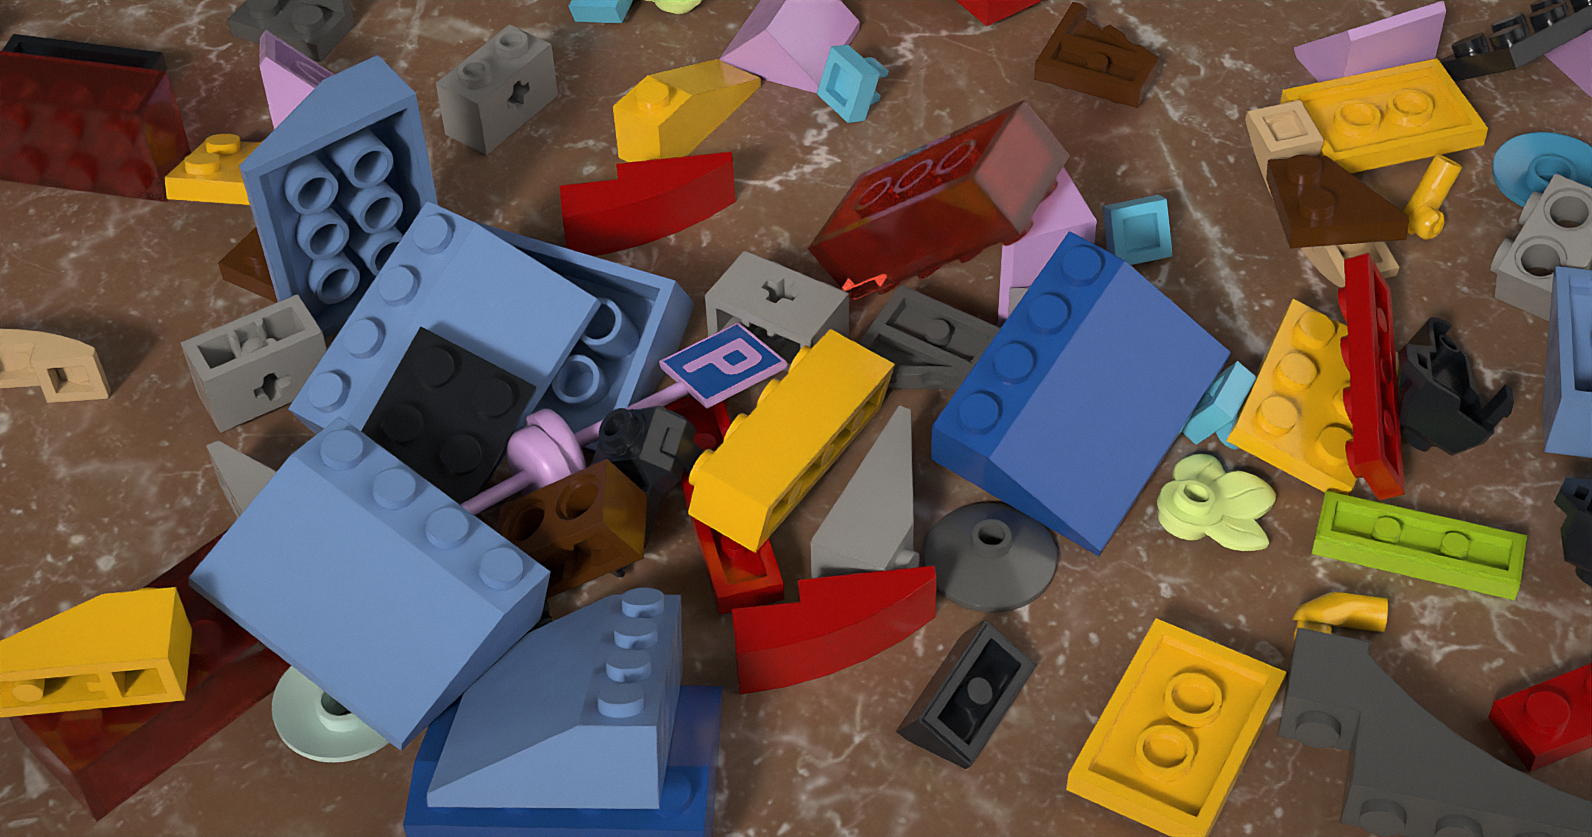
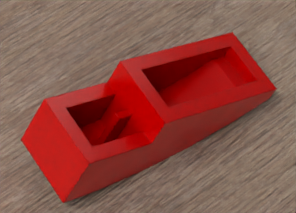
[559,151,736,256]
[731,566,937,695]

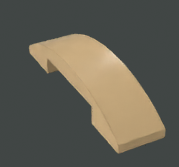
[1245,100,1400,287]
[0,329,111,403]

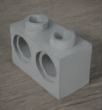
[1490,174,1592,321]

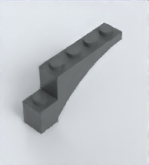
[1278,628,1592,837]

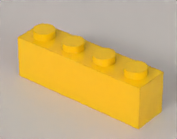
[688,329,895,553]

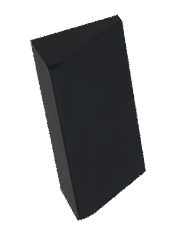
[896,620,1036,769]

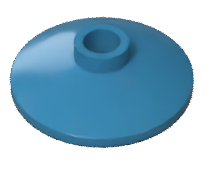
[1492,132,1592,207]

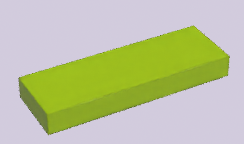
[1312,490,1527,601]

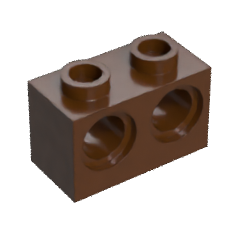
[498,459,648,599]

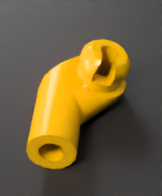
[1403,154,1463,240]
[1292,592,1388,640]

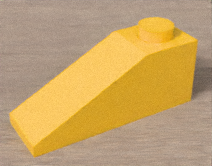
[613,59,761,162]
[0,587,192,718]

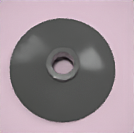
[924,503,1057,613]

